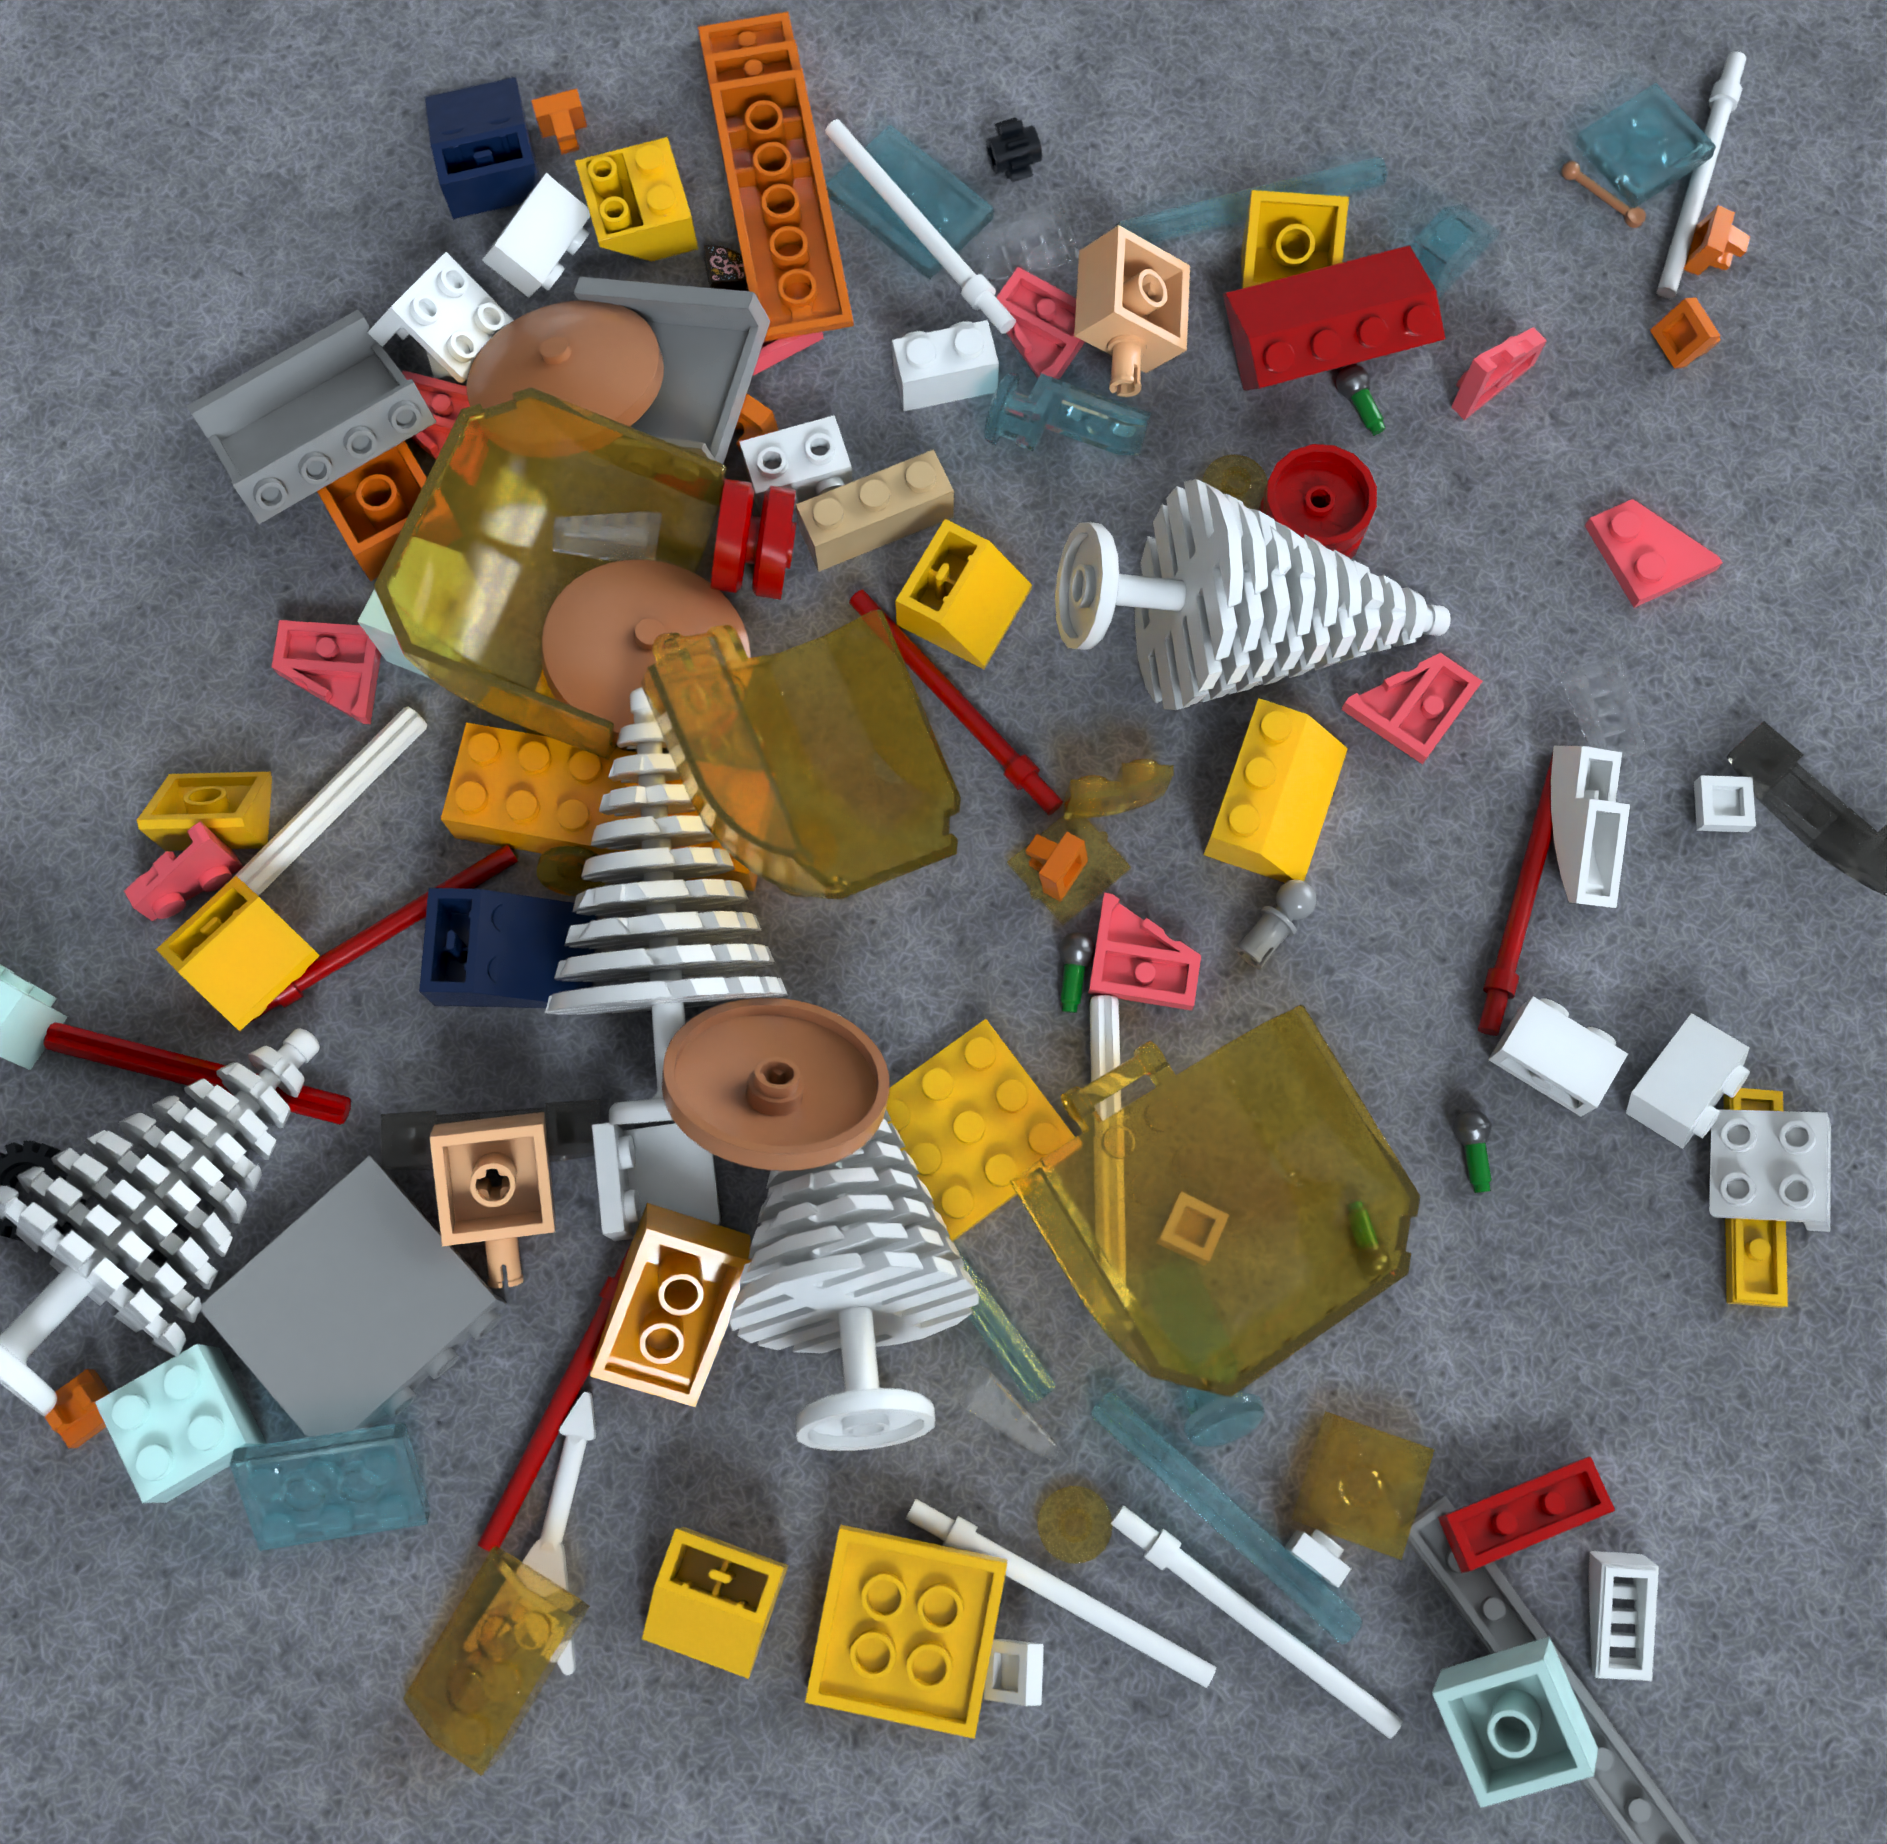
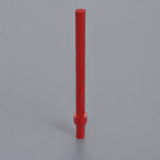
[849,589,1063,815]
[1478,753,1553,1036]
[251,844,518,1022]
[477,1242,632,1554]

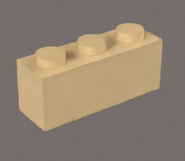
[795,449,954,572]

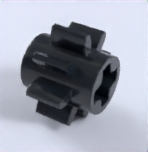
[986,117,1042,182]

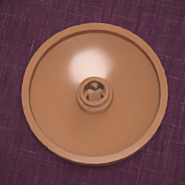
[467,300,664,456]
[541,559,750,748]
[662,998,890,1171]

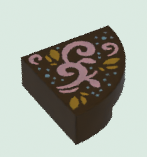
[703,245,748,291]

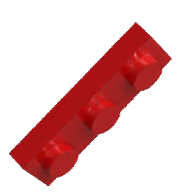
[1438,1456,1616,1573]

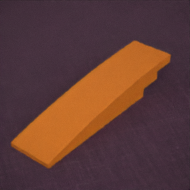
[698,12,854,342]

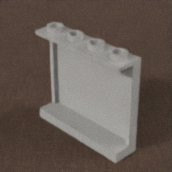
[548,277,770,476]
[187,310,436,524]
[200,1155,507,1458]

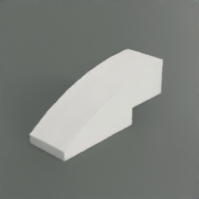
[1551,746,1630,908]

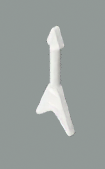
[467,1392,596,1675]

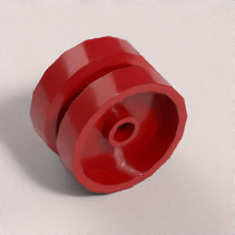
[1259,444,1377,559]
[711,479,797,600]

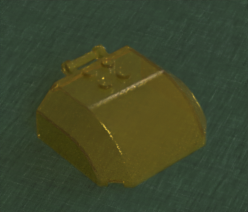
[374,387,727,760]
[640,609,961,899]
[1010,1004,1421,1397]

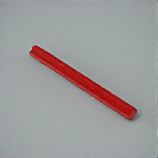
[44,1022,352,1125]

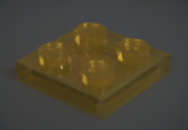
[1291,1411,1435,1561]

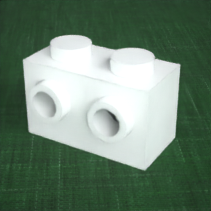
[482,173,590,298]
[892,320,999,411]
[740,415,853,515]
[1488,996,1628,1117]
[1626,1013,1750,1149]

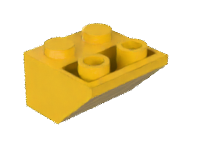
[575,137,698,262]
[895,519,1032,670]
[156,876,320,1031]
[642,1527,789,1679]

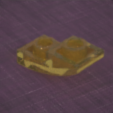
[1063,759,1174,819]

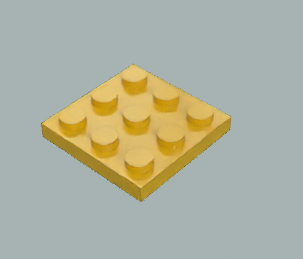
[886,1019,1082,1242]
[805,1525,1008,1739]

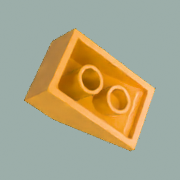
[590,1203,752,1407]

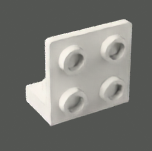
[367,252,514,383]
[1709,1109,1831,1232]
[592,1123,721,1241]

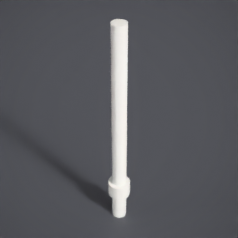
[1656,52,1746,299]
[825,119,1016,334]
[905,1499,1216,1688]
[1110,1505,1403,1739]

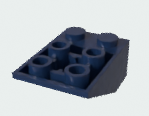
[425,77,541,219]
[419,888,598,1008]

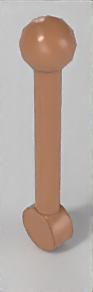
[1561,161,1646,228]

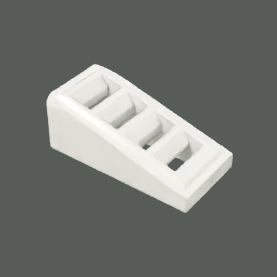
[1588,1551,1659,1681]

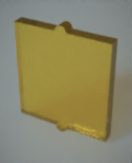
[1007,806,1131,926]

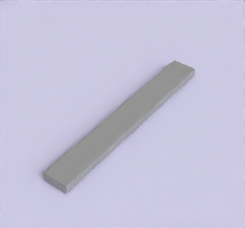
[1398,1496,1698,1844]

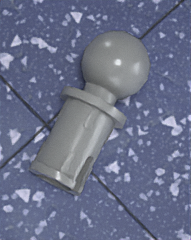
[1234,879,1317,969]

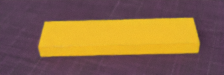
[1723,1088,1788,1308]

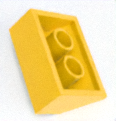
[1203,698,1348,883]

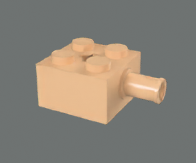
[1074,225,1190,397]
[430,1112,556,1288]

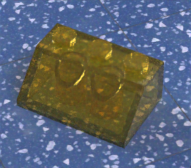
[403,1546,590,1776]

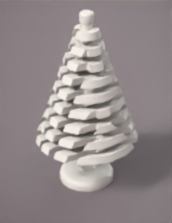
[1055,479,1450,710]
[545,687,788,1125]
[729,1014,979,1451]
[0,1028,320,1417]

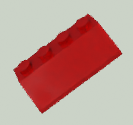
[1223,245,1446,391]

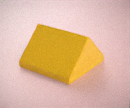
[1241,190,1349,289]
[137,772,272,851]

